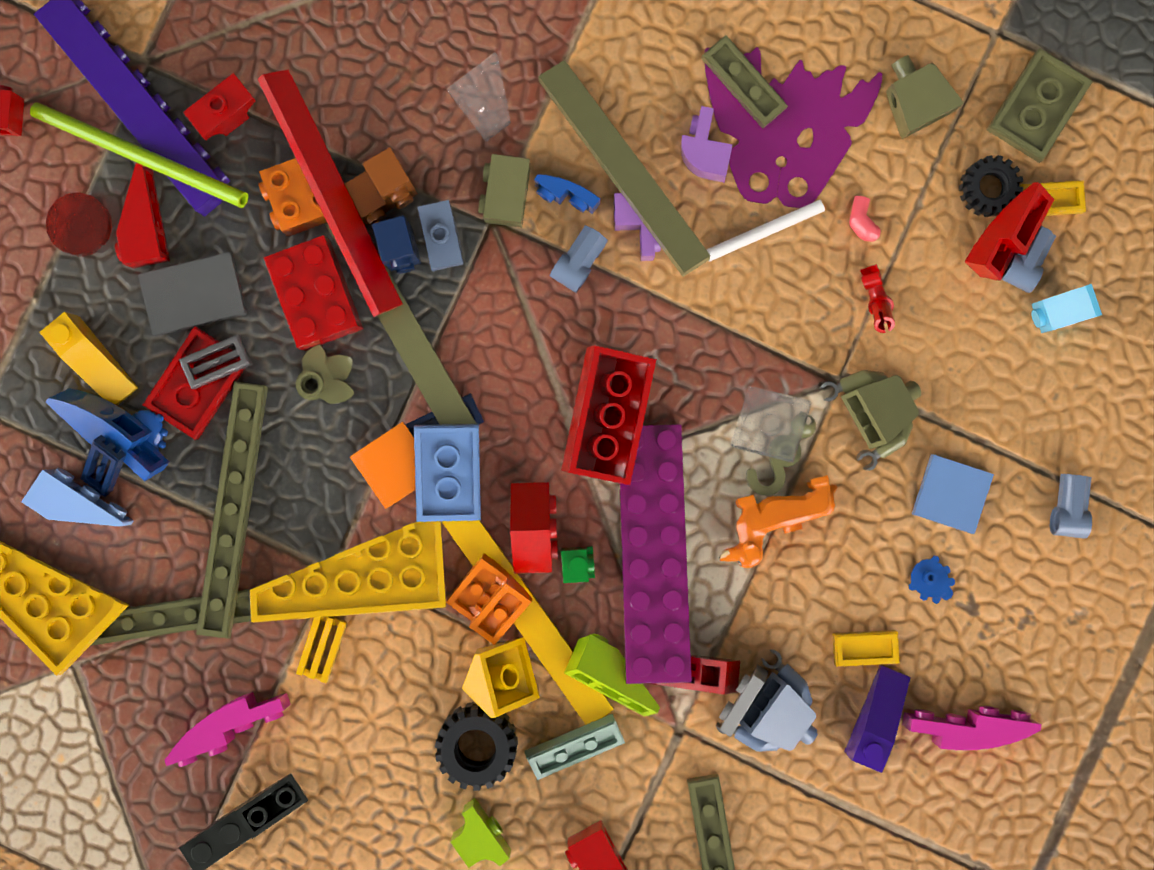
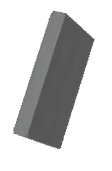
[138,252,247,337]

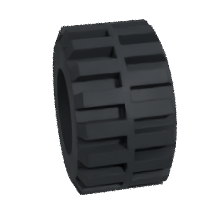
[435,702,518,791]

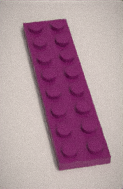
[620,425,692,684]

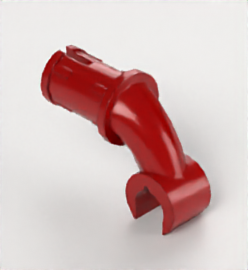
[860,264,895,333]

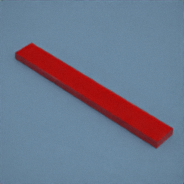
[257,69,403,317]

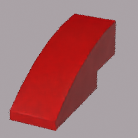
[965,182,1054,281]

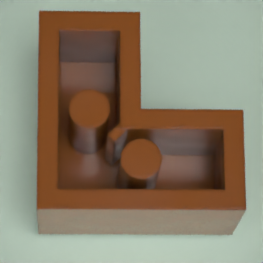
[345,147,418,225]

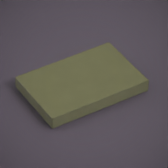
[987,48,1093,163]

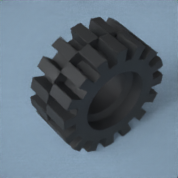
[959,155,1023,217]

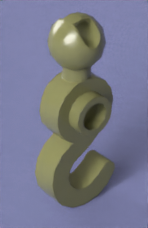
[746,414,816,496]

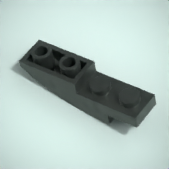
[179,774,308,870]

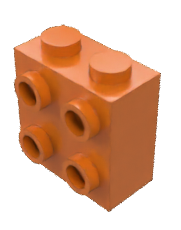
[258,158,327,237]

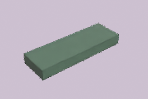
[525,714,625,780]

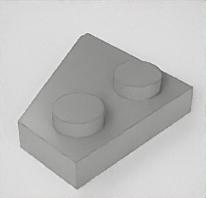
[719,665,769,737]

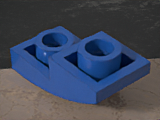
[534,174,600,214]

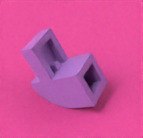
[681,106,732,183]
[614,193,661,261]

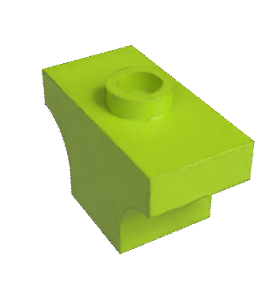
[450,798,511,868]

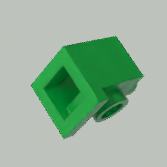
[561,546,595,583]

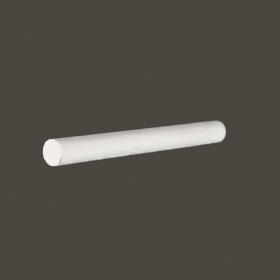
[706,200,825,262]

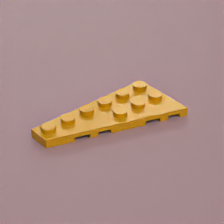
[250,521,446,623]
[0,541,129,676]

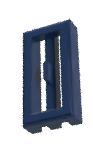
[80,435,126,497]

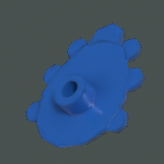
[132,410,168,451]
[909,556,955,604]

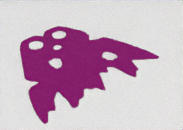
[705,47,883,208]

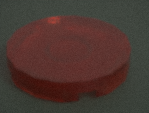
[46,192,112,257]

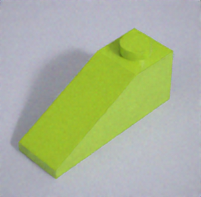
[564,634,660,716]

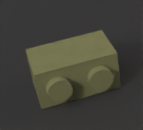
[478,154,531,228]

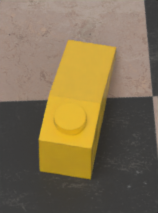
[39,312,138,406]

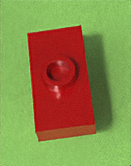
[183,73,256,140]

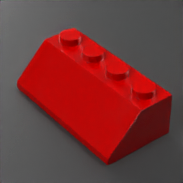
[561,345,657,485]

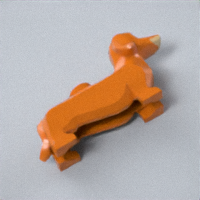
[719,475,838,568]

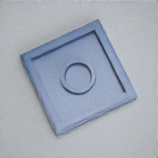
[911,454,994,534]

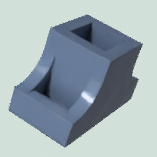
[417,200,464,271]

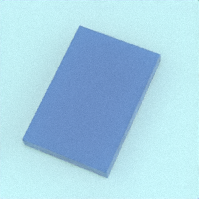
[414,424,481,522]

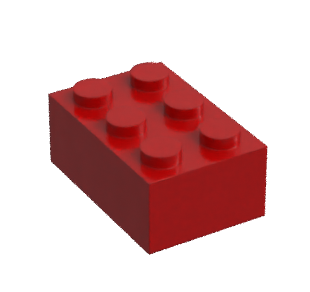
[263,235,364,351]

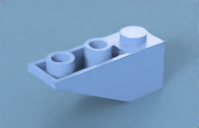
[21,468,133,527]

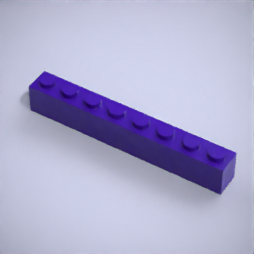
[34,0,231,217]

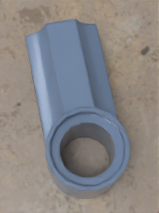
[550,225,608,293]
[1001,226,1056,293]
[1050,474,1092,539]

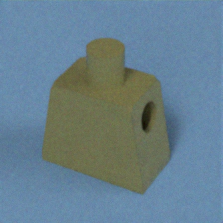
[886,55,964,139]

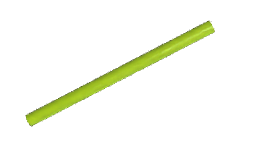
[30,102,248,208]

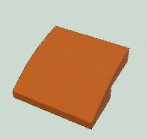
[350,421,416,509]
[446,553,532,645]

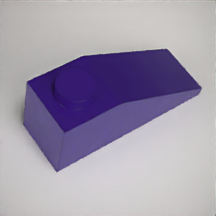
[844,665,911,773]

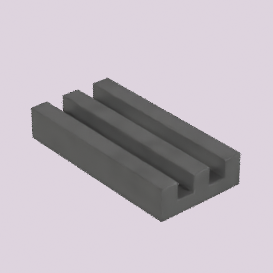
[179,334,253,389]

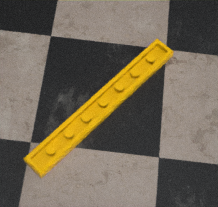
[441,520,614,725]

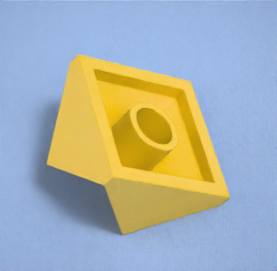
[462,637,540,718]

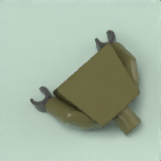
[820,370,921,471]

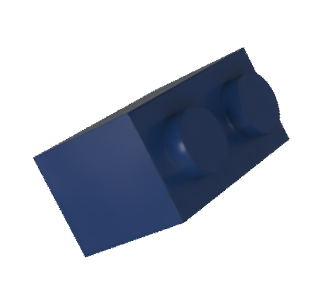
[372,216,421,274]

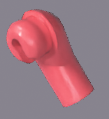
[849,196,881,242]

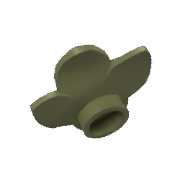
[296,345,355,404]

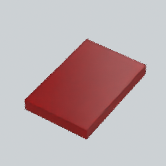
[142,326,245,440]

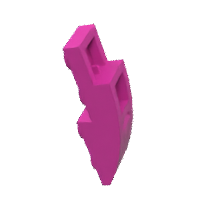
[164,691,291,767]
[902,706,1042,750]

